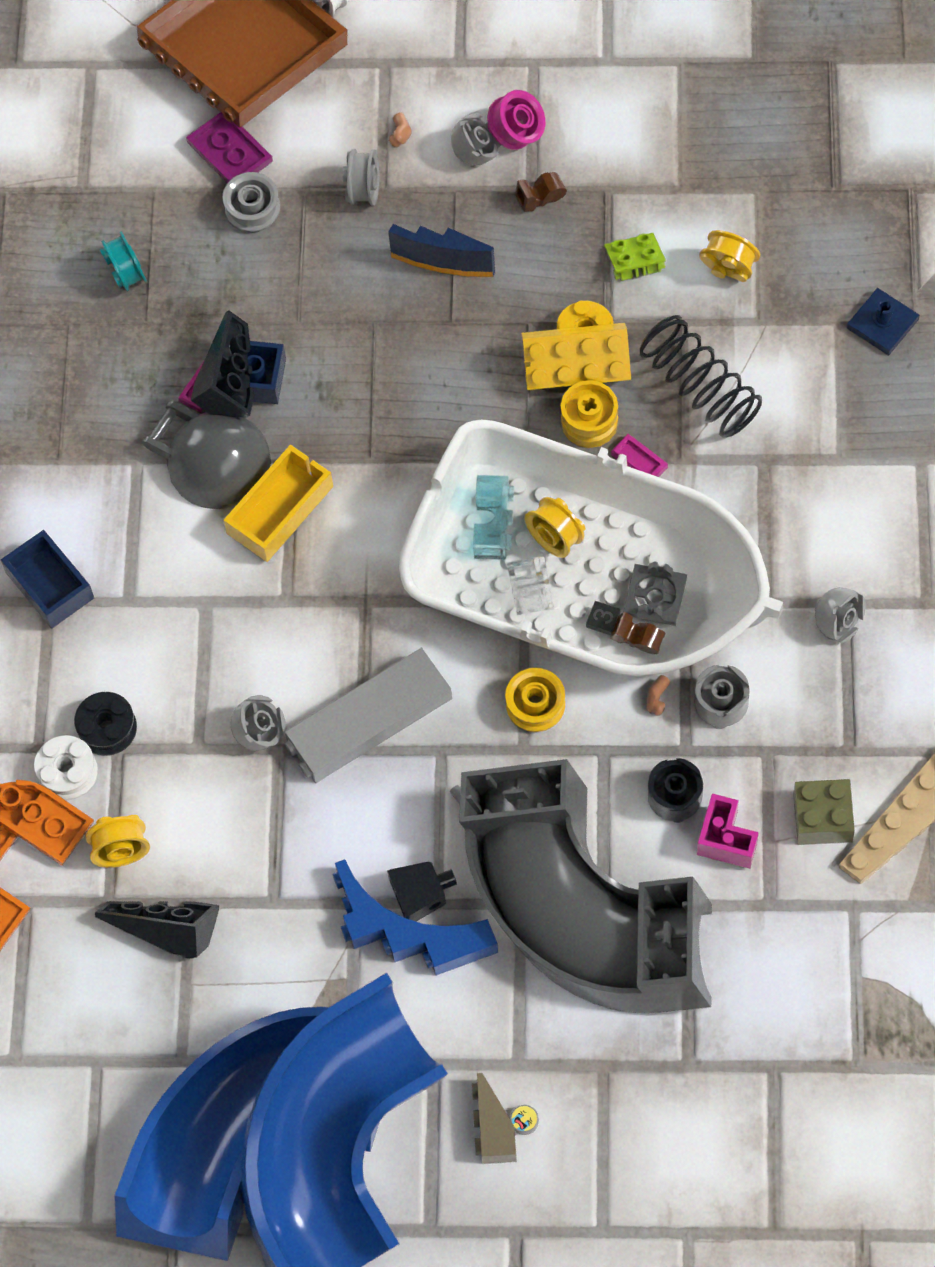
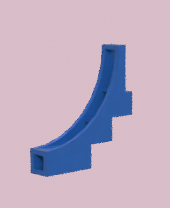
[332,859,498,976]

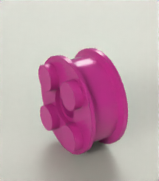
[487,90,546,150]

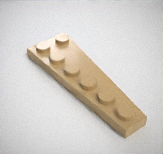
[839,754,935,884]

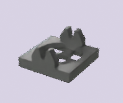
[623,561,687,626]

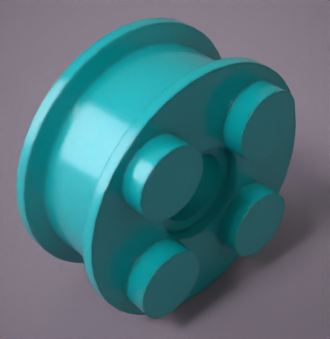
[100,231,147,292]

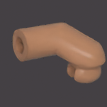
[389,112,412,147]
[646,675,670,716]

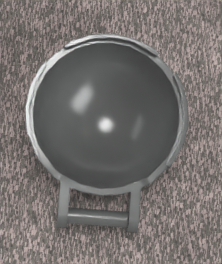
[141,401,271,509]

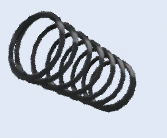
[640,315,762,438]

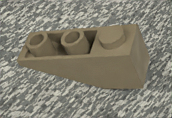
[472,1073,517,1164]

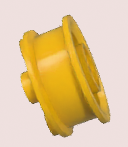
[699,230,760,282]
[557,301,614,329]
[524,497,586,558]
[505,668,565,732]
[86,815,150,868]

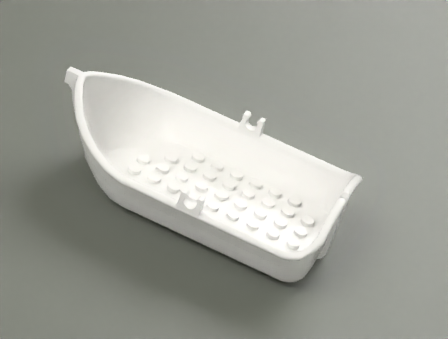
[399,419,783,676]

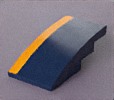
[388,224,495,277]

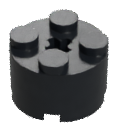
[648,758,703,823]

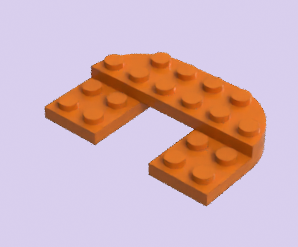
[0,780,94,951]

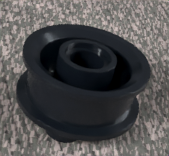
[74,692,137,756]

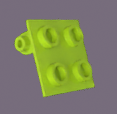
[604,233,666,281]

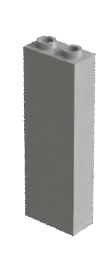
[284,647,452,783]

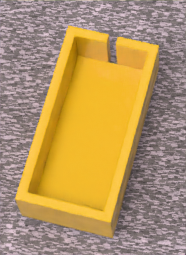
[522,323,631,390]
[223,444,334,562]

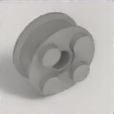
[342,149,380,206]
[223,172,280,232]

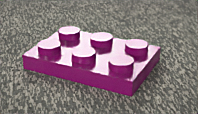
[186,112,273,183]

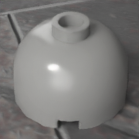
[451,113,501,166]
[815,587,866,643]
[230,695,286,751]

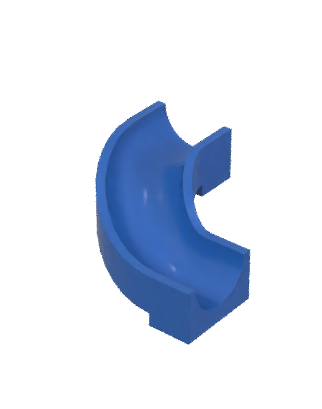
[241,973,448,1267]
[114,1007,380,1261]

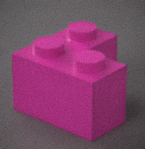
[697,793,759,869]

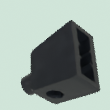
[387,862,457,922]

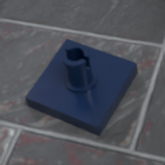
[847,288,920,356]

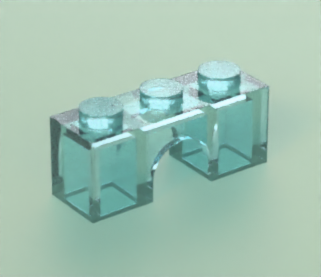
[473,475,514,560]

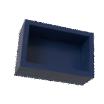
[1,529,94,629]

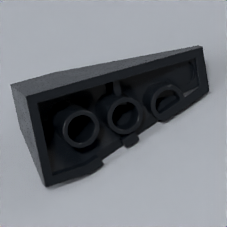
[191,310,255,418]
[95,901,219,959]

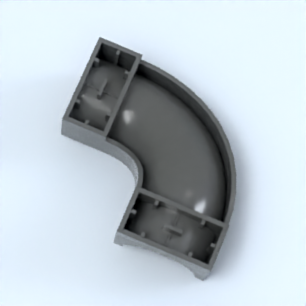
[459,759,712,1013]

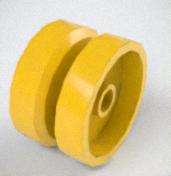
[560,380,618,448]

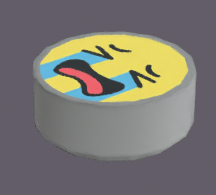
[510,1105,539,1135]

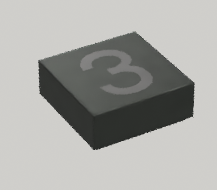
[586,601,621,636]

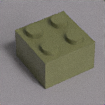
[793,779,855,845]

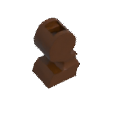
[515,172,567,213]
[610,612,666,654]

